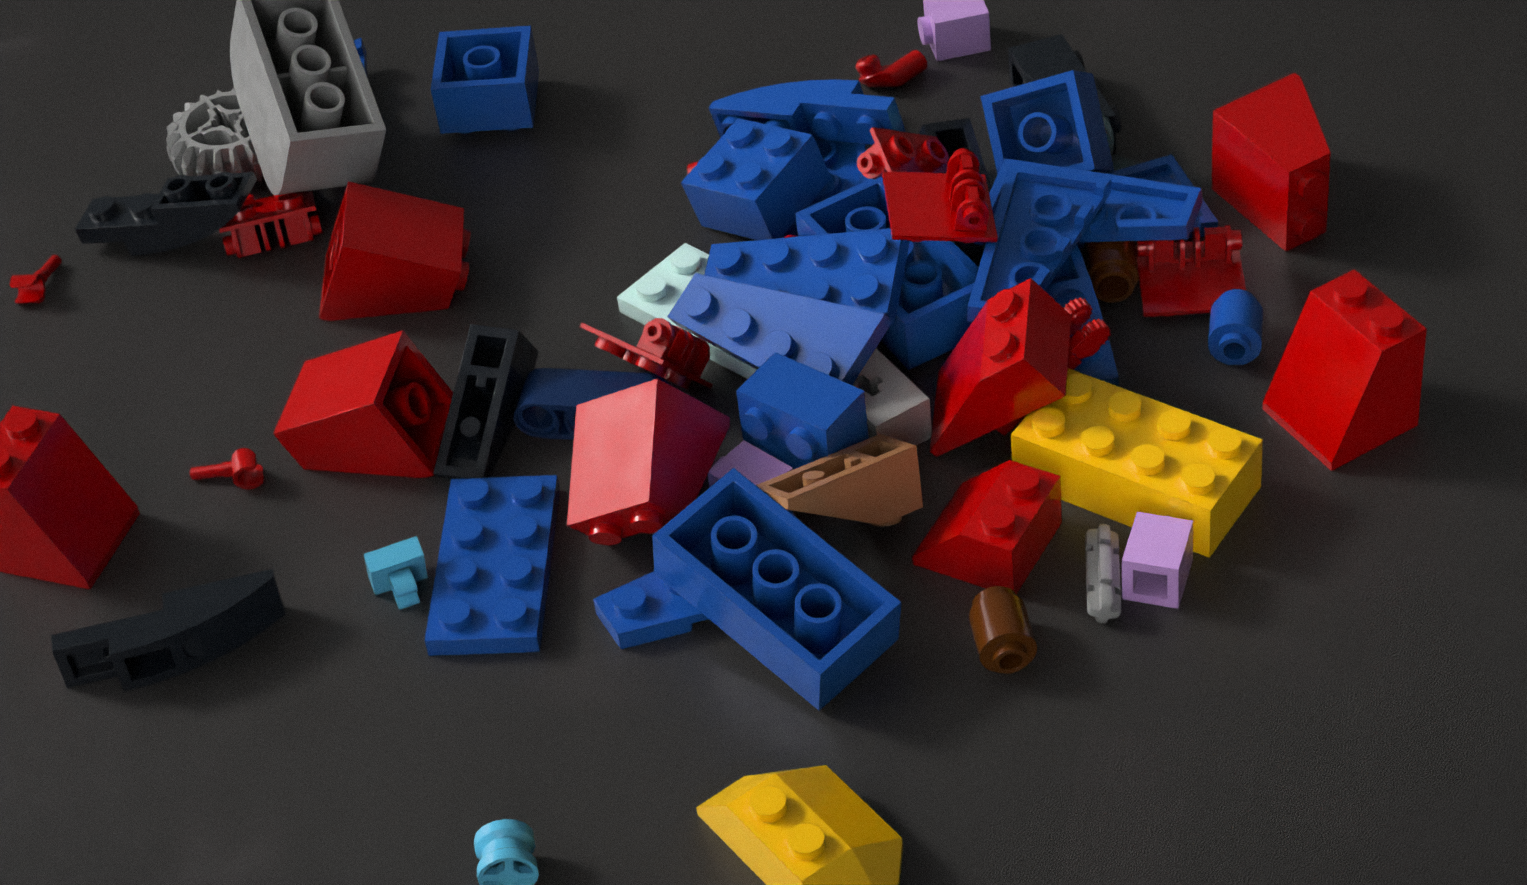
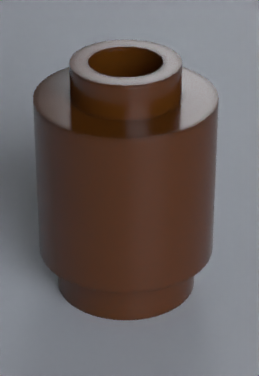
[1084,241,1139,303]
[969,586,1037,674]

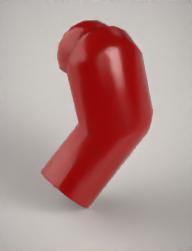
[855,50,927,88]

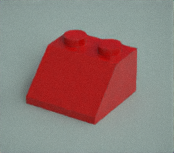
[912,460,1062,594]

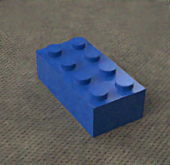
[795,176,979,370]
[652,468,901,711]

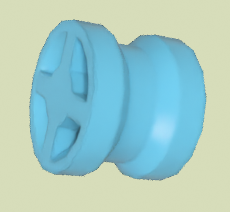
[474,819,539,885]

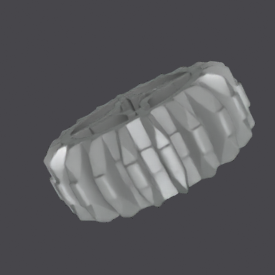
[166,88,263,183]

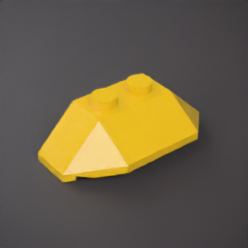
[696,765,903,885]

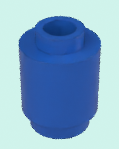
[1208,289,1264,365]

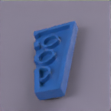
[974,158,1203,245]
[593,510,799,649]

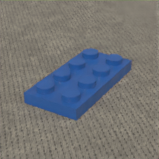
[704,228,910,325]
[424,475,560,656]

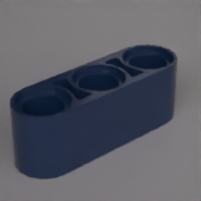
[513,368,670,440]

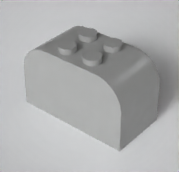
[230,0,386,195]

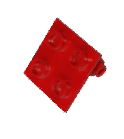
[857,127,949,179]
[882,148,998,243]
[219,191,322,258]
[1136,225,1246,317]
[580,318,713,390]

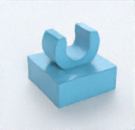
[364,536,428,610]

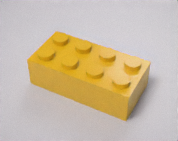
[1011,368,1263,558]

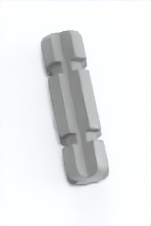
[1085,524,1121,623]

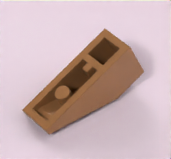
[756,434,923,527]

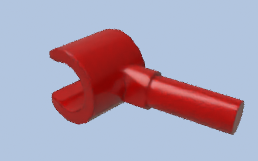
[10,255,62,304]
[190,448,264,490]

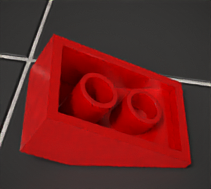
[929,278,1071,457]

